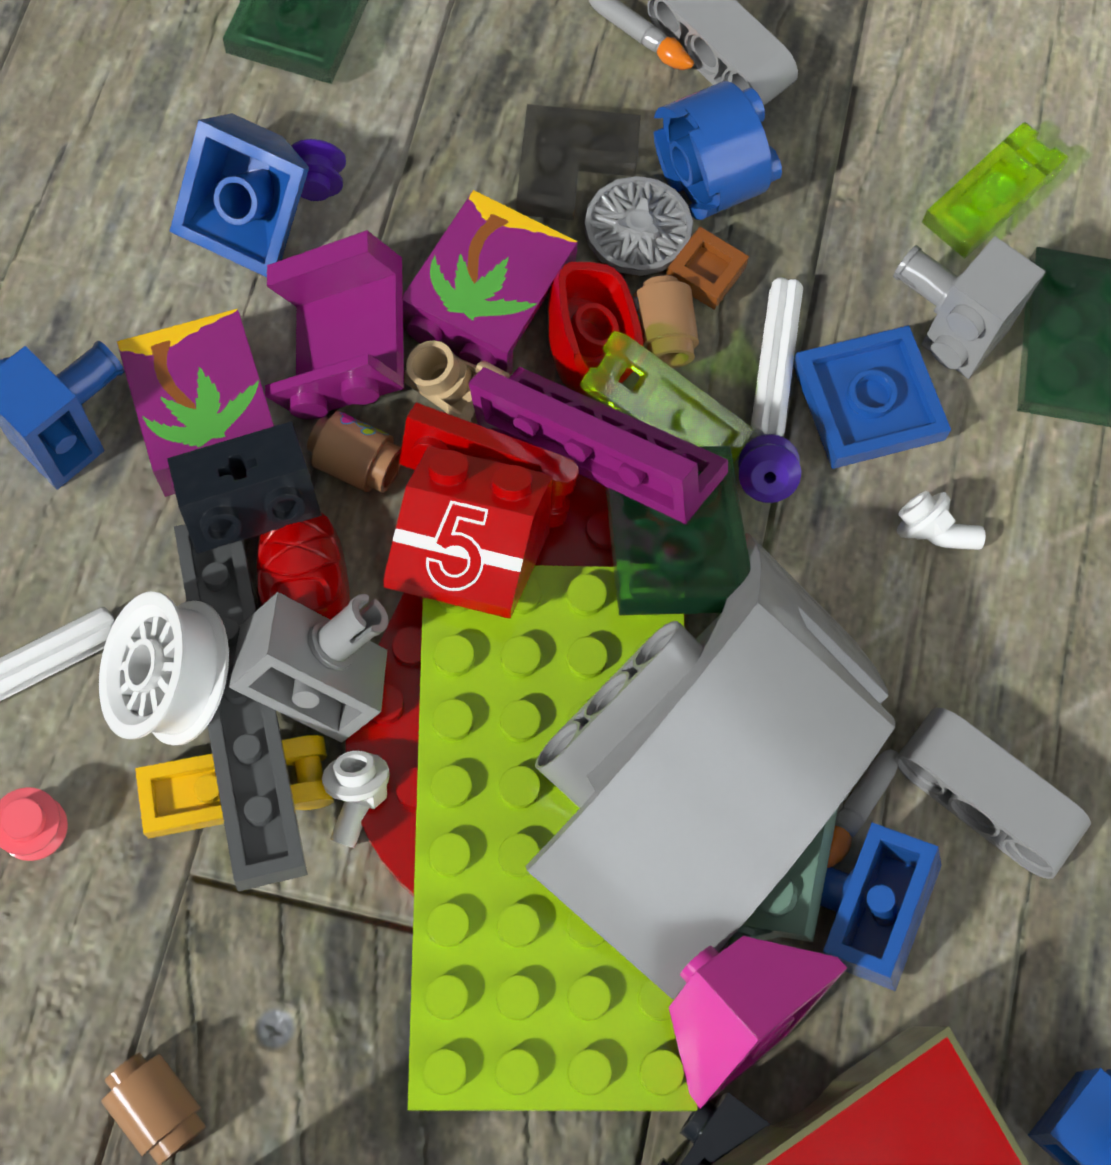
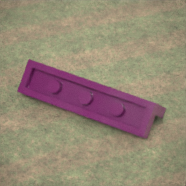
[469,367,728,524]

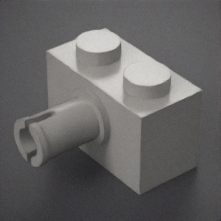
[893,236,1046,379]
[229,592,388,743]

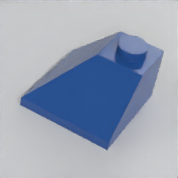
[169,113,309,277]

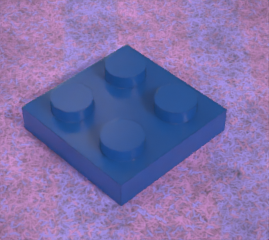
[793,325,951,469]

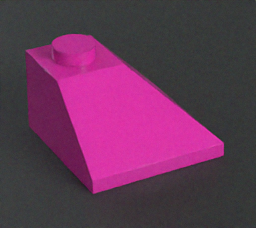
[669,936,847,1109]

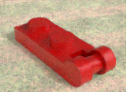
[399,402,579,528]

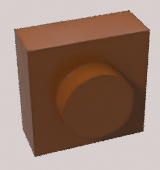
[666,227,749,310]

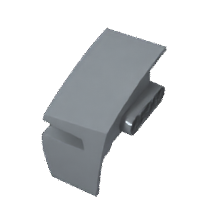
[526,532,895,999]

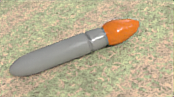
[588,0,694,70]
[827,749,898,868]

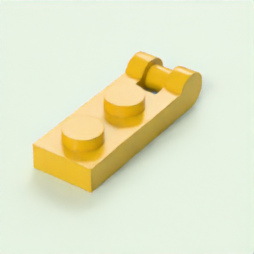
[135,735,334,839]

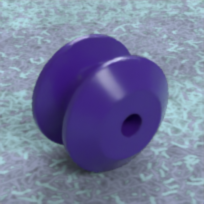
[291,139,346,201]
[738,434,801,503]

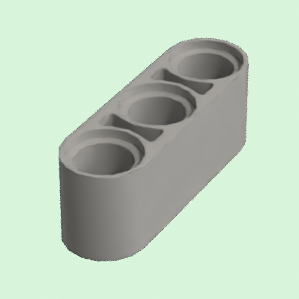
[647,0,798,105]
[895,707,1091,879]

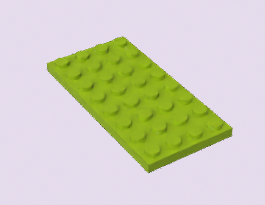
[408,566,697,1112]

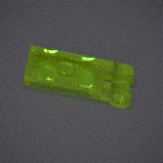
[921,122,1069,259]
[580,331,755,480]

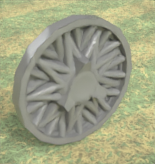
[584,176,693,276]

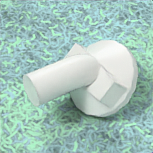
[897,491,986,550]
[322,751,390,848]

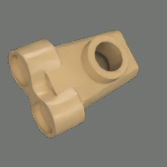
[404,341,510,424]

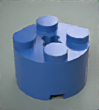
[654,81,782,220]

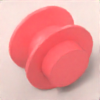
[0,787,68,861]

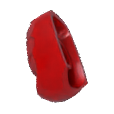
[548,262,643,398]
[257,513,350,620]

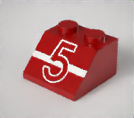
[384,446,553,619]

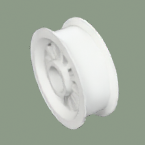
[99,591,229,746]

